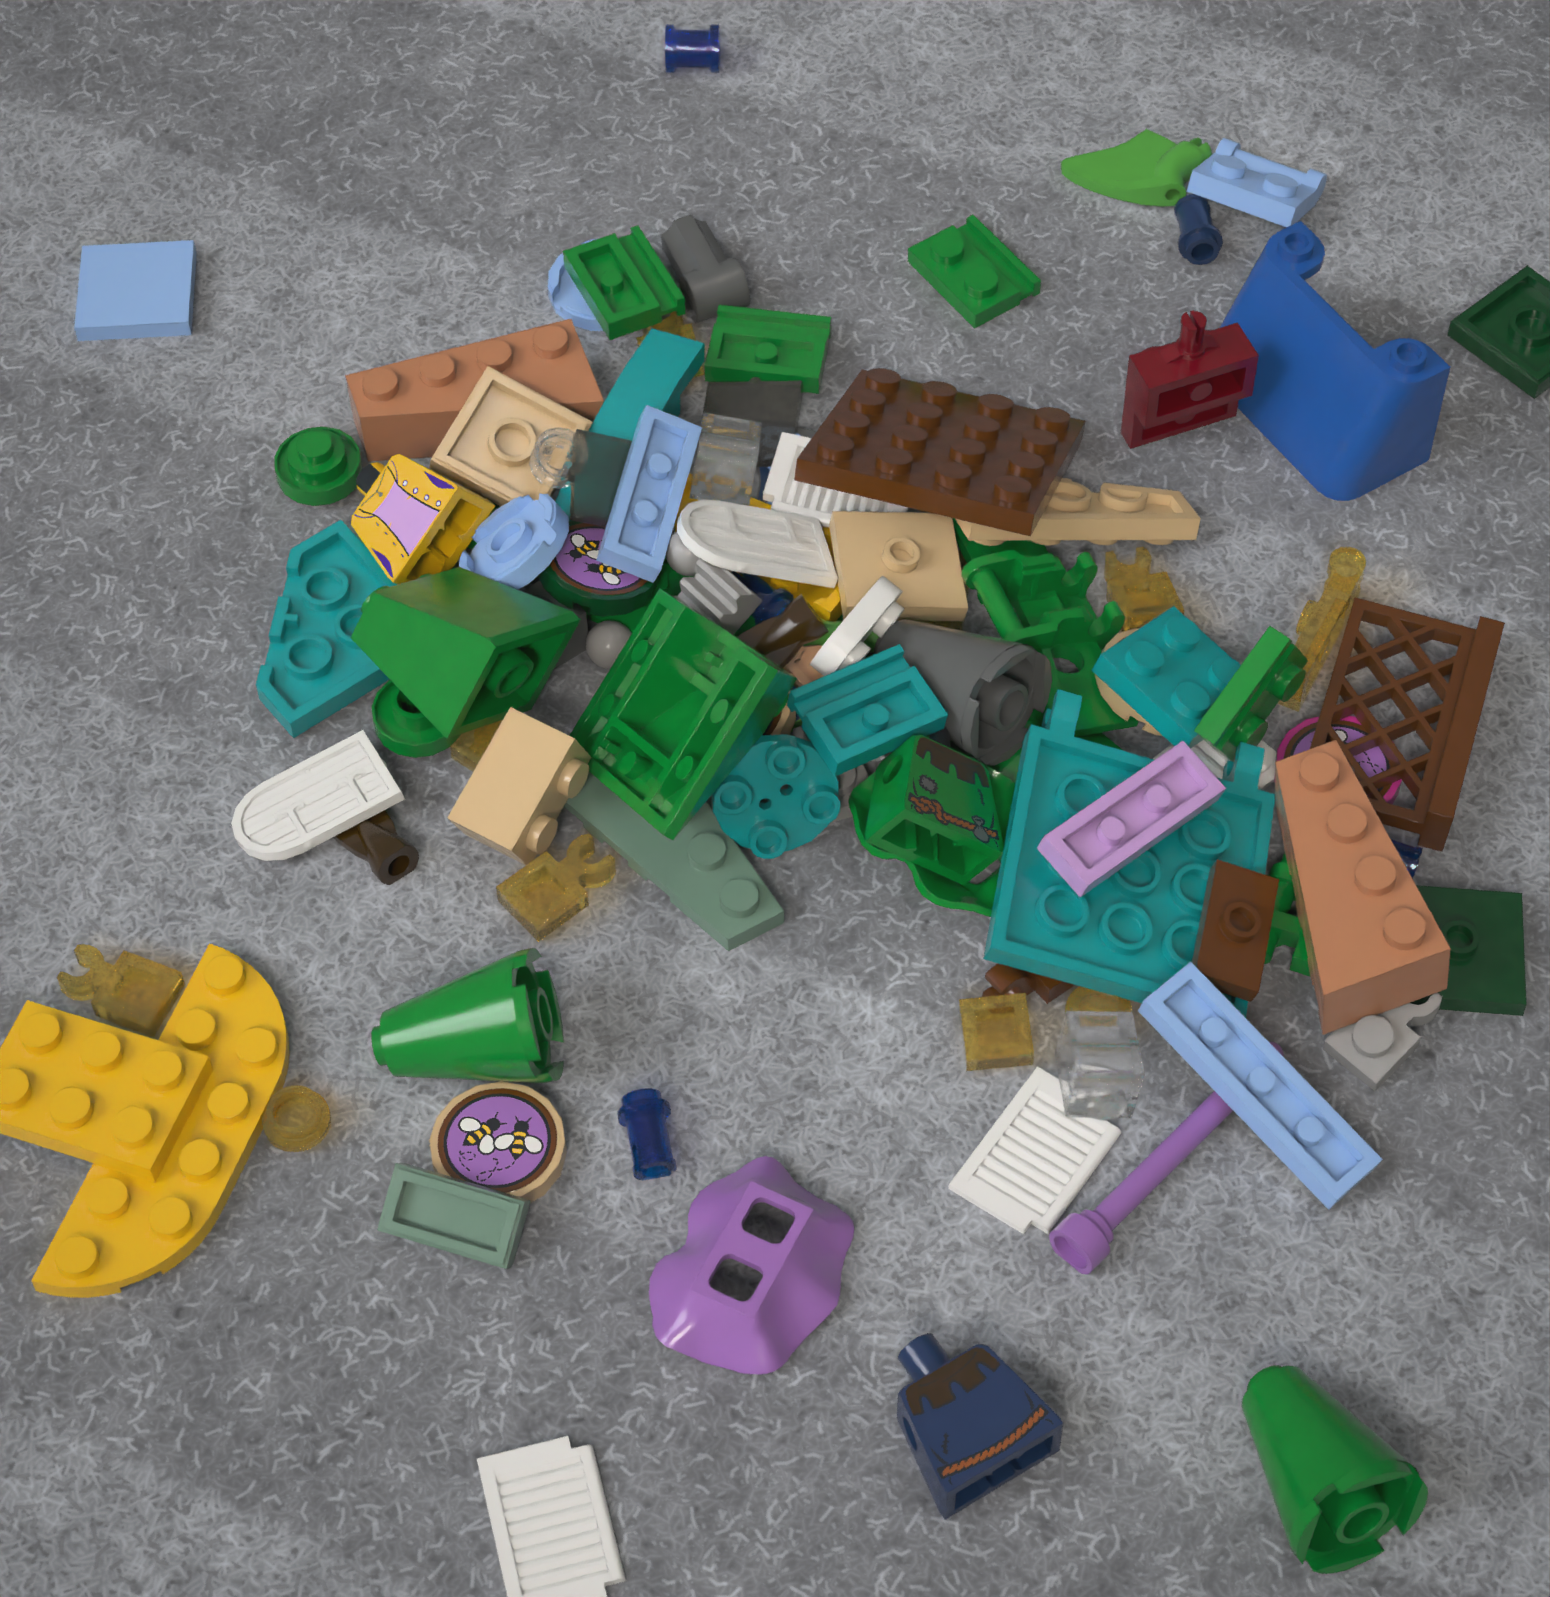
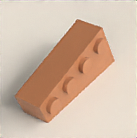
[345,319,604,462]
[1275,740,1451,1035]

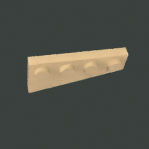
[955,478,1201,546]

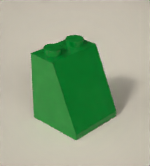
[350,567,581,739]

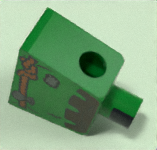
[865,727,1004,885]

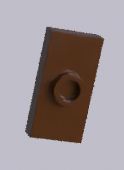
[1192,859,1279,1002]

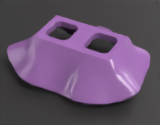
[649,1156,854,1374]

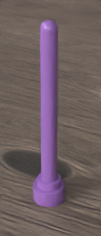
[1049,1042,1283,1274]

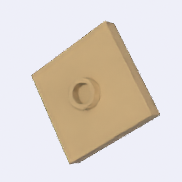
[429,366,593,506]
[829,511,968,621]

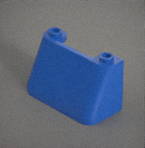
[1219,221,1451,501]

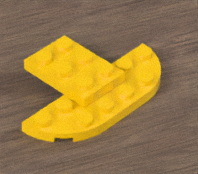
[0,943,290,1298]

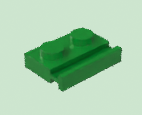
[908,215,1041,329]
[563,225,686,341]
[704,305,831,394]
[1194,626,1308,762]

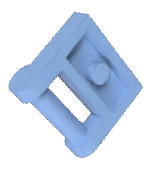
[1187,138,1327,227]

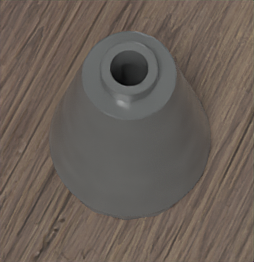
[874,619,1052,766]

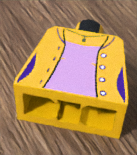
[351,454,495,584]

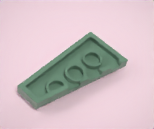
[563,772,784,951]

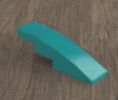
[555,328,705,521]

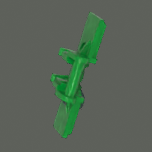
[952,518,1139,737]

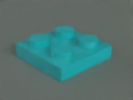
[1091,606,1241,749]

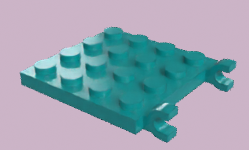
[983,689,1275,1018]

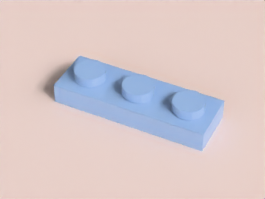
[596,405,702,583]

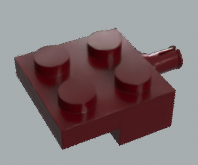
[1121,311,1259,449]

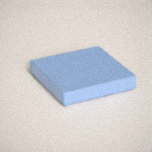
[74,240,197,341]

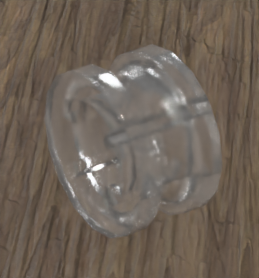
[529,427,588,489]

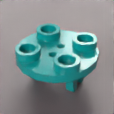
[712,734,840,859]

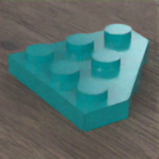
[256,519,398,738]

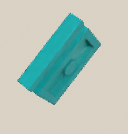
[787,644,948,777]

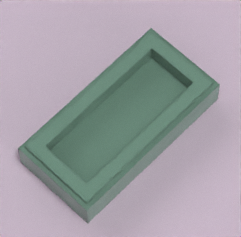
[377,1162,531,1269]

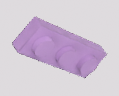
[1037,741,1226,897]

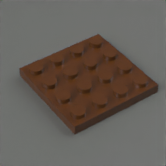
[794,368,1086,537]

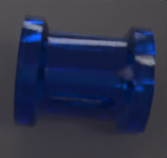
[665,24,720,73]

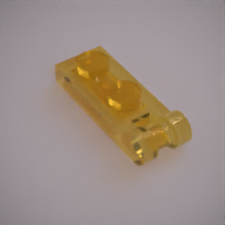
[1277,547,1366,712]

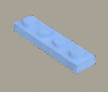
[1138,962,1383,1210]

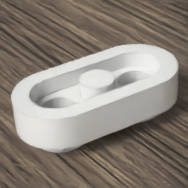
[810,576,904,676]

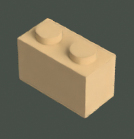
[447,707,591,866]

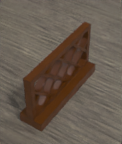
[1310,597,1505,852]

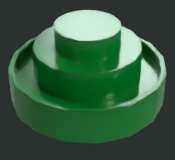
[274,426,362,506]
[372,680,461,758]

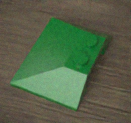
[569,588,797,840]

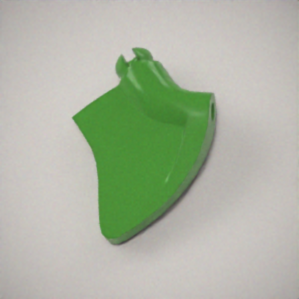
[1061,129,1212,206]

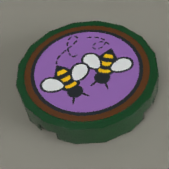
[538,518,659,617]

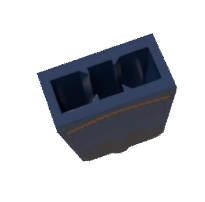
[897,1333,1063,1520]

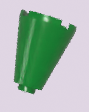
[371,948,564,1083]
[1241,1365,1428,1574]

